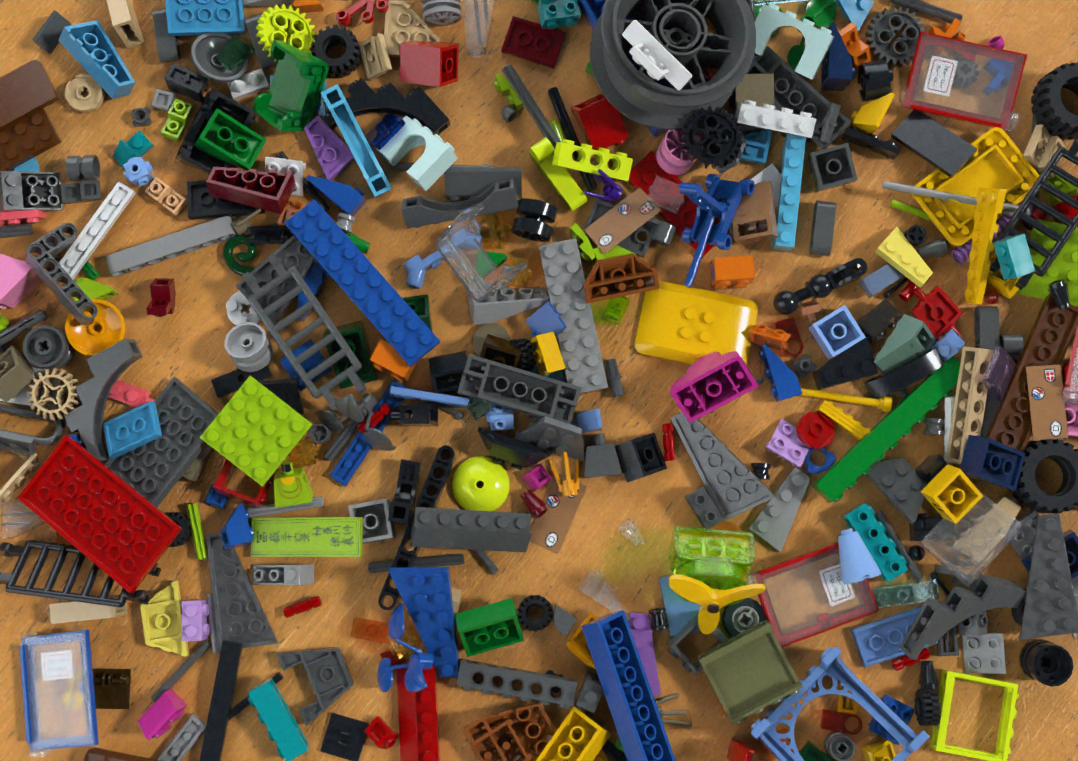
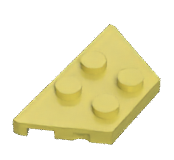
[140,581,189,657]

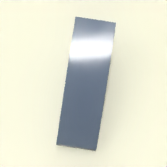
[859,263,904,298]

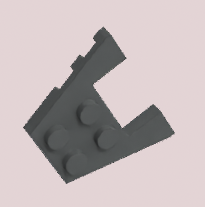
[277,647,354,726]

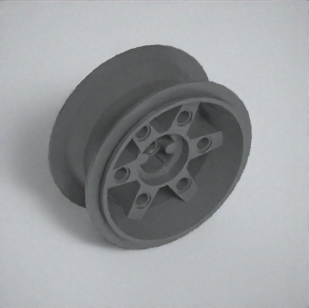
[590,0,756,130]

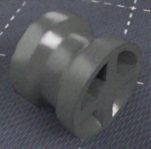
[924,418,944,435]

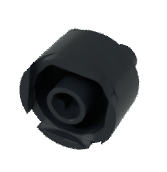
[858,60,893,101]

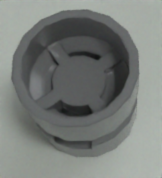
[66,155,100,181]
[824,731,856,761]

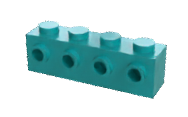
[841,503,908,582]
[248,677,310,761]

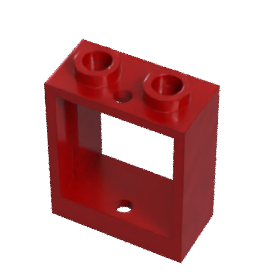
[213,459,275,508]

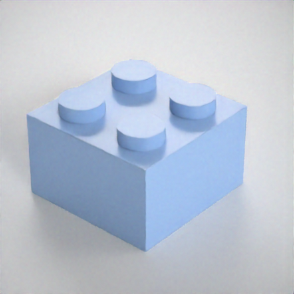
[808,305,866,360]

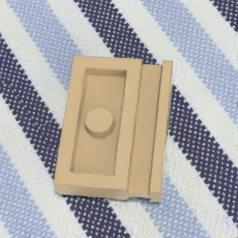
[359,33,392,80]

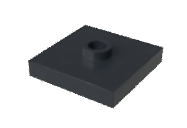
[260,378,304,414]

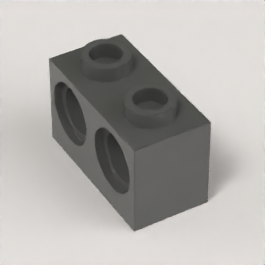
[685,486,724,530]

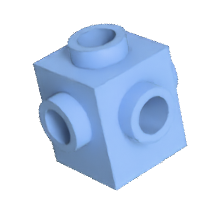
[123,157,155,187]
[486,403,514,430]

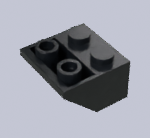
[429,351,467,394]

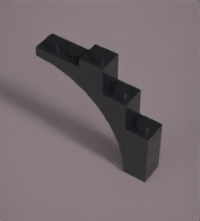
[324,78,450,135]

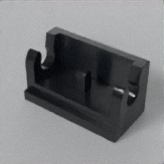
[164,63,209,103]

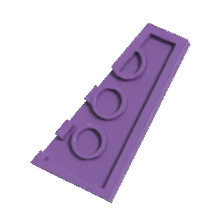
[628,612,661,696]

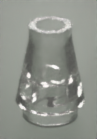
[618,518,646,548]

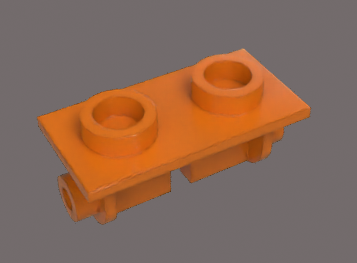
[749,324,791,351]

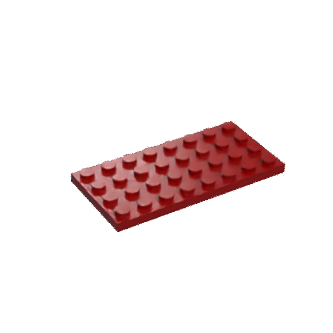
[18,435,183,594]

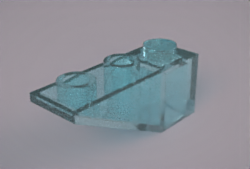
[873,578,939,608]

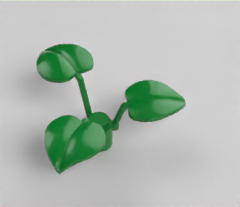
[755,0,837,70]

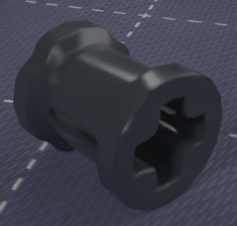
[649,608,669,631]

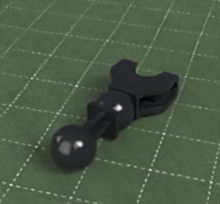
[773,258,867,315]

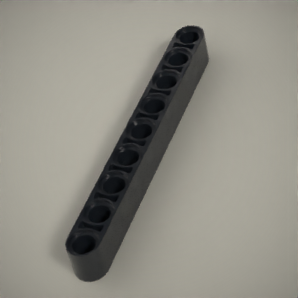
[378,445,456,611]

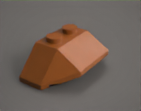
[584,253,659,304]

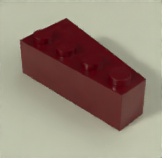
[206,167,296,214]

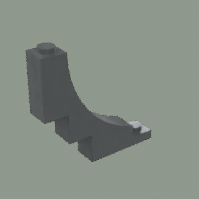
[900,574,1027,660]

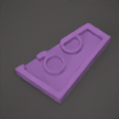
[304,115,355,181]

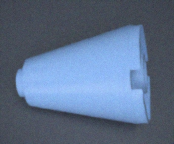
[838,528,881,585]

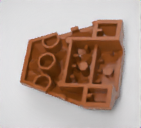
[463,702,556,761]

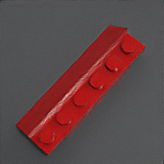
[396,666,440,761]

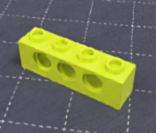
[552,139,633,181]

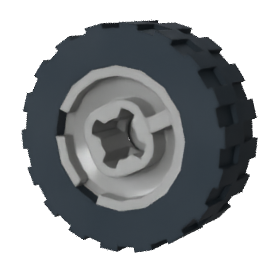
[722,598,766,637]

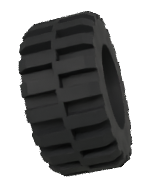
[1031,62,1078,140]
[1013,439,1078,514]

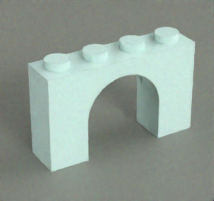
[755,2,835,79]
[374,116,458,191]

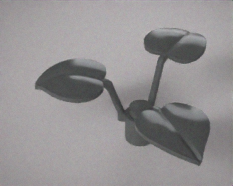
[315,393,396,451]

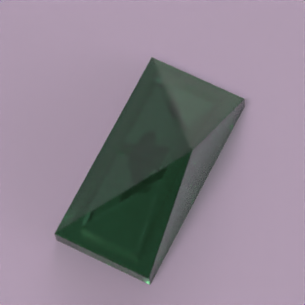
[216,36,255,71]

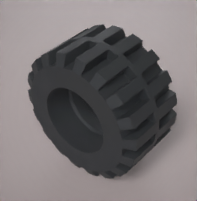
[311,25,361,78]

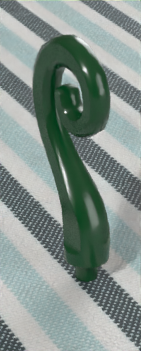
[223,235,256,276]

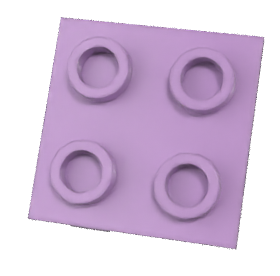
[765,419,810,468]

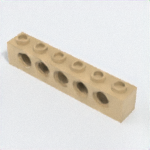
[946,346,994,464]

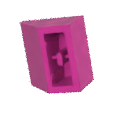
[138,689,187,741]

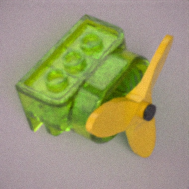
[668,526,766,634]

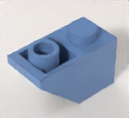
[930,329,965,363]

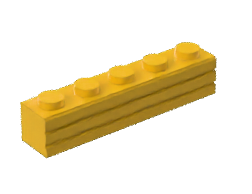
[817,399,871,440]

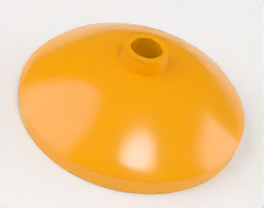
[65,299,126,356]

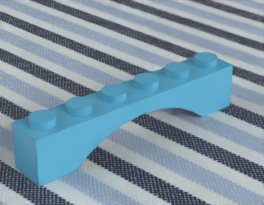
[321,84,392,198]
[771,134,806,252]

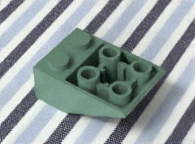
[874,314,936,375]

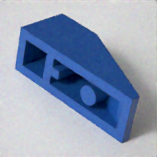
[306,175,366,216]
[297,263,329,322]

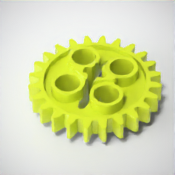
[256,4,317,62]

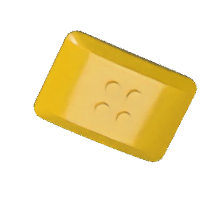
[912,127,1040,247]
[635,281,758,366]

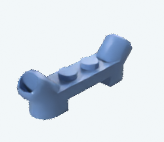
[403,225,482,289]

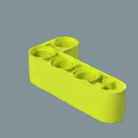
[529,137,588,212]

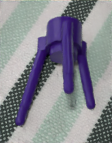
[584,169,623,203]

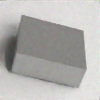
[151,89,176,112]

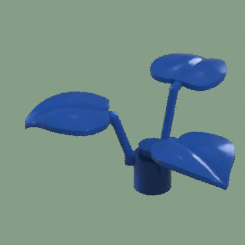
[377,604,434,692]

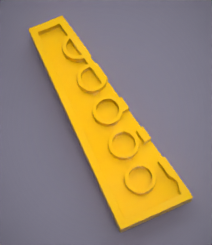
[965,188,1006,305]

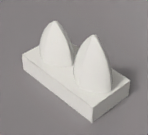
[227,68,270,101]

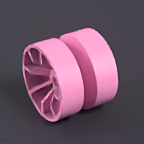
[656,128,703,175]

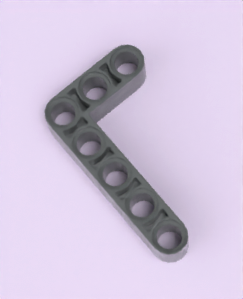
[25,223,98,325]

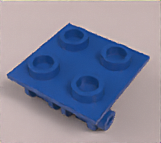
[279,339,332,391]
[868,694,915,745]

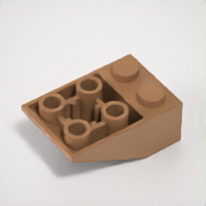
[732,181,778,244]

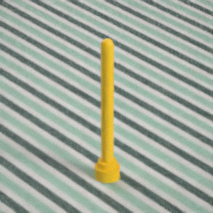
[801,388,892,412]

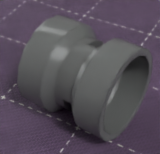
[309,424,331,444]

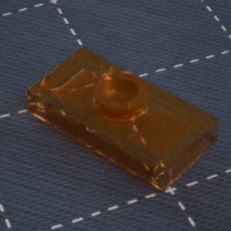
[350,617,391,644]

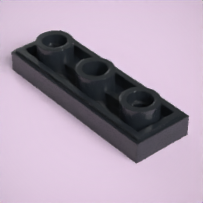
[841,127,901,159]
[211,364,273,398]

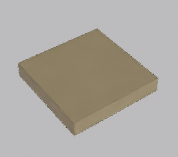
[735,74,774,113]

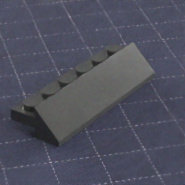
[746,46,851,149]
[457,354,581,424]
[411,507,532,552]

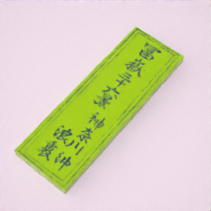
[251,517,363,557]

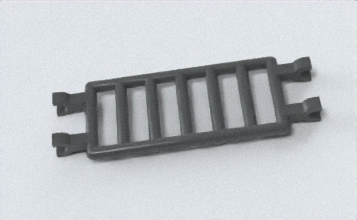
[242,254,367,411]

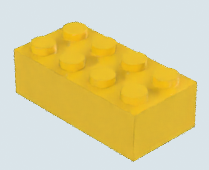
[536,706,611,761]

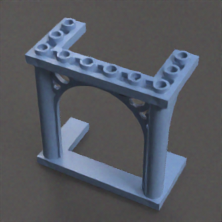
[751,646,930,761]

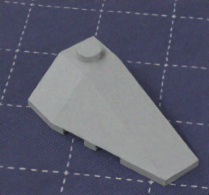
[466,283,549,325]

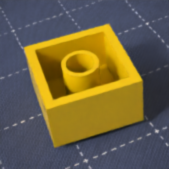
[921,464,983,524]

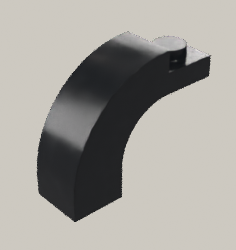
[388,459,421,524]

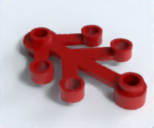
[336,0,389,27]

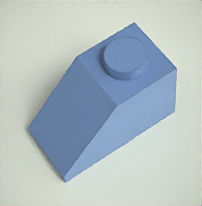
[572,408,603,433]

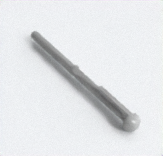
[881,181,1032,216]

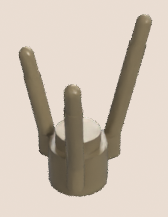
[232,209,278,236]
[655,694,692,726]

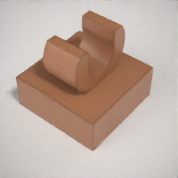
[797,300,821,323]

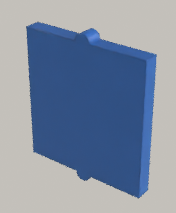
[525,301,567,337]

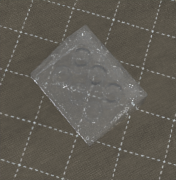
[920,492,1022,587]

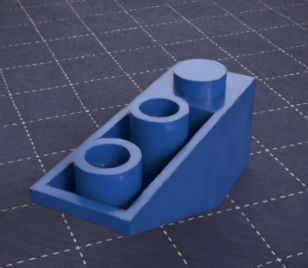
[758,344,802,402]

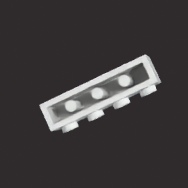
[734,100,816,138]

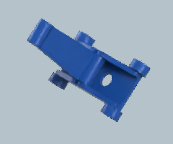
[679,174,755,288]

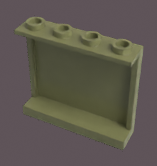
[697,620,803,724]

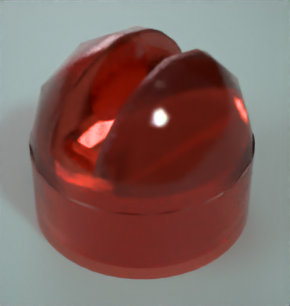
[984,288,999,304]

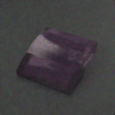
[983,346,1016,401]

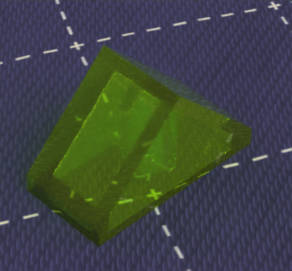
[601,296,630,326]

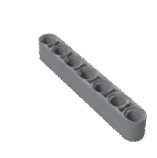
[105,216,236,277]

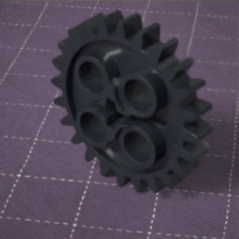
[680,106,743,169]

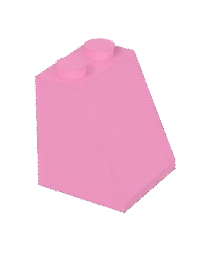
[0,254,41,310]

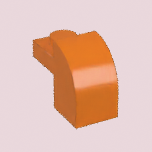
[839,22,871,70]

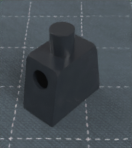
[391,404,439,426]

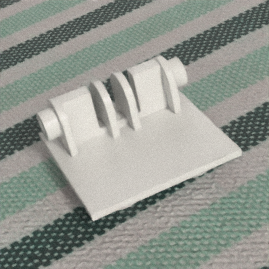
[265,157,306,196]

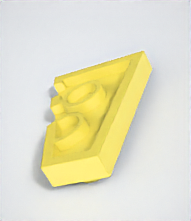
[875,227,933,288]

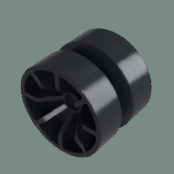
[511,198,558,242]

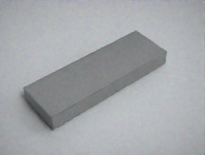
[157,714,206,761]

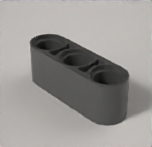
[152,8,181,63]
[245,13,279,70]
[809,200,836,256]

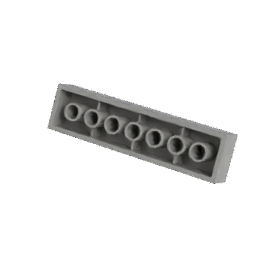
[539,238,608,395]

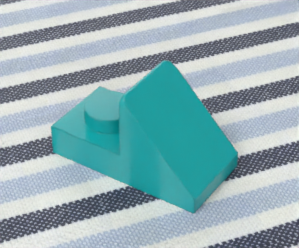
[113,131,154,169]

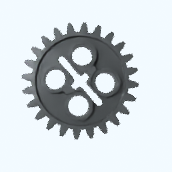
[865,6,927,68]

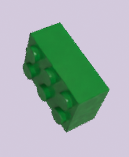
[455,598,524,657]

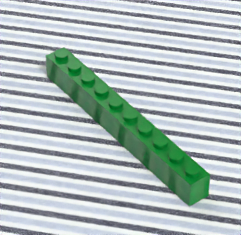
[812,356,960,503]

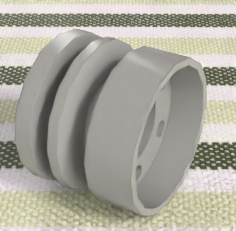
[421,0,462,26]

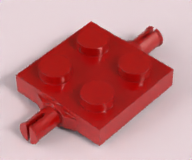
[909,286,963,340]

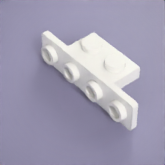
[622,20,692,90]

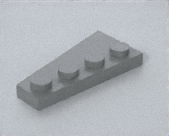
[748,467,811,552]

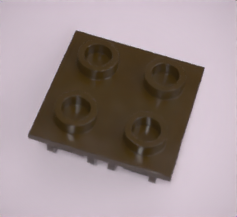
[93,669,131,709]

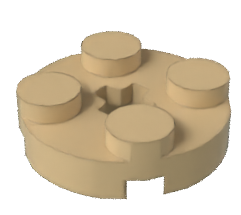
[65,74,105,113]

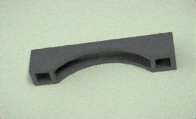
[401,178,519,228]

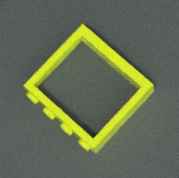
[930,669,1019,761]

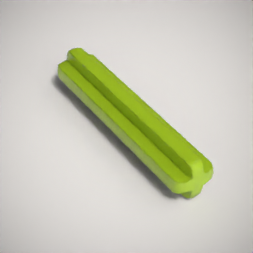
[186,503,208,560]

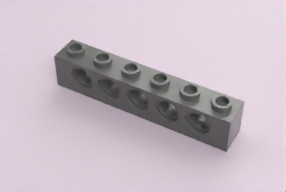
[457,659,579,709]

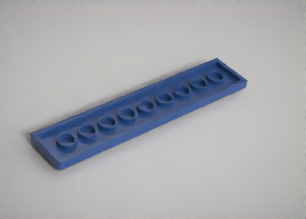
[284,199,440,367]

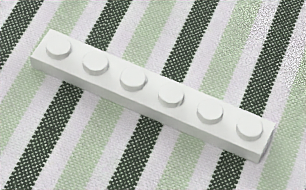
[59,181,136,280]

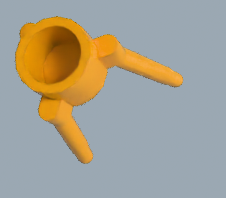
[549,452,580,496]

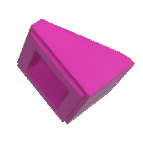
[522,464,552,492]

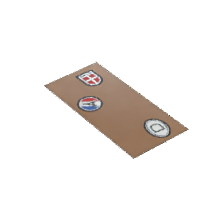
[584,187,661,254]
[1026,365,1068,440]
[530,474,587,553]

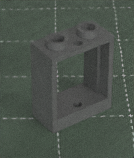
[667,614,728,675]

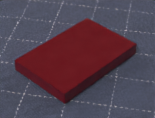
[501,16,566,69]

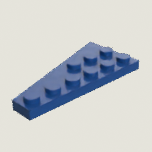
[389,567,460,677]

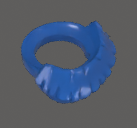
[805,448,836,474]

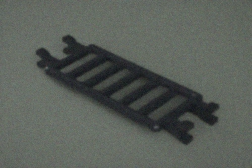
[990,137,1078,290]
[0,540,161,608]

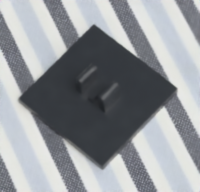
[320,713,369,761]

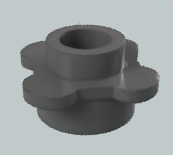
[132,107,152,127]
[793,355,816,377]

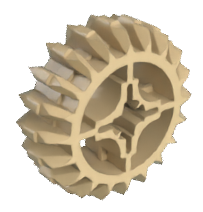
[27,368,80,421]

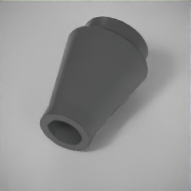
[917,238,948,258]

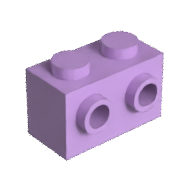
[182,599,210,642]

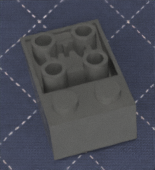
[0,171,63,212]

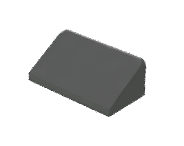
[33,10,71,54]

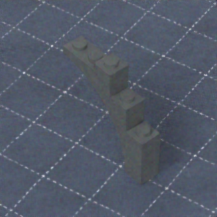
[64,339,143,463]

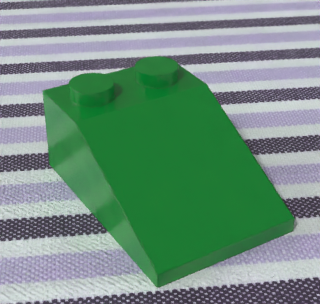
[194,109,267,170]

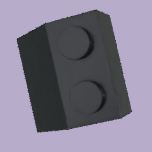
[615,433,667,483]

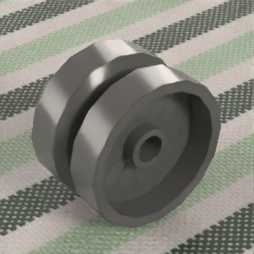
[23,325,75,370]

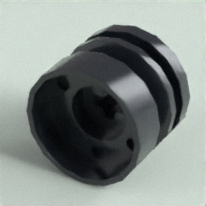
[1019,639,1073,687]

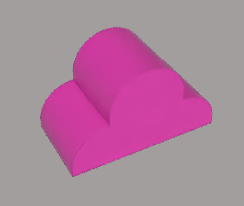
[670,351,759,423]

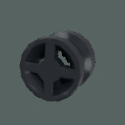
[904,225,926,247]
[751,463,771,480]

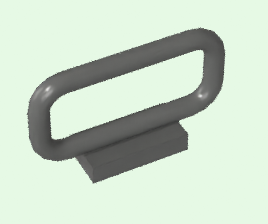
[0,404,64,455]

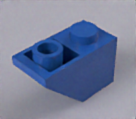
[220,504,254,550]

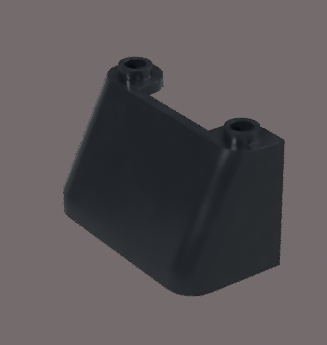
[175,89,255,174]

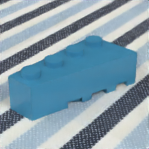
[58,20,135,99]

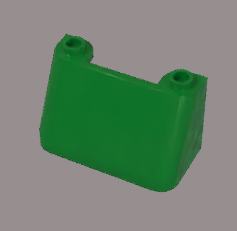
[252,40,329,132]

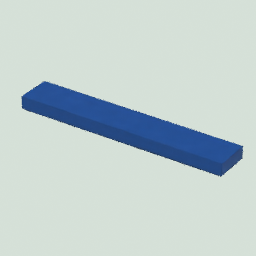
[330,379,408,486]

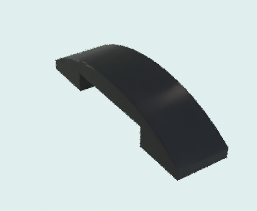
[864,347,944,399]

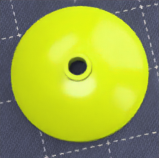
[452,456,510,511]

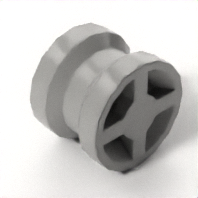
[336,213,356,233]

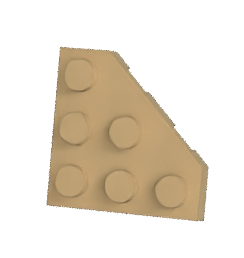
[384,0,440,57]

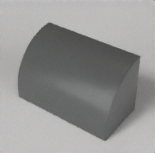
[553,603,577,636]

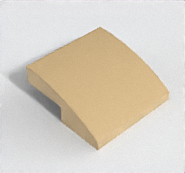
[1023,125,1066,178]

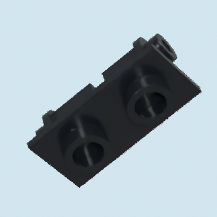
[249,226,290,245]

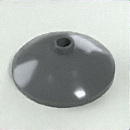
[191,33,248,82]

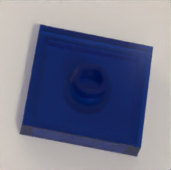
[365,112,405,150]

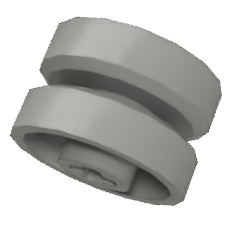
[224,322,274,372]

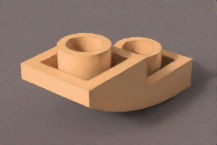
[145,177,188,216]

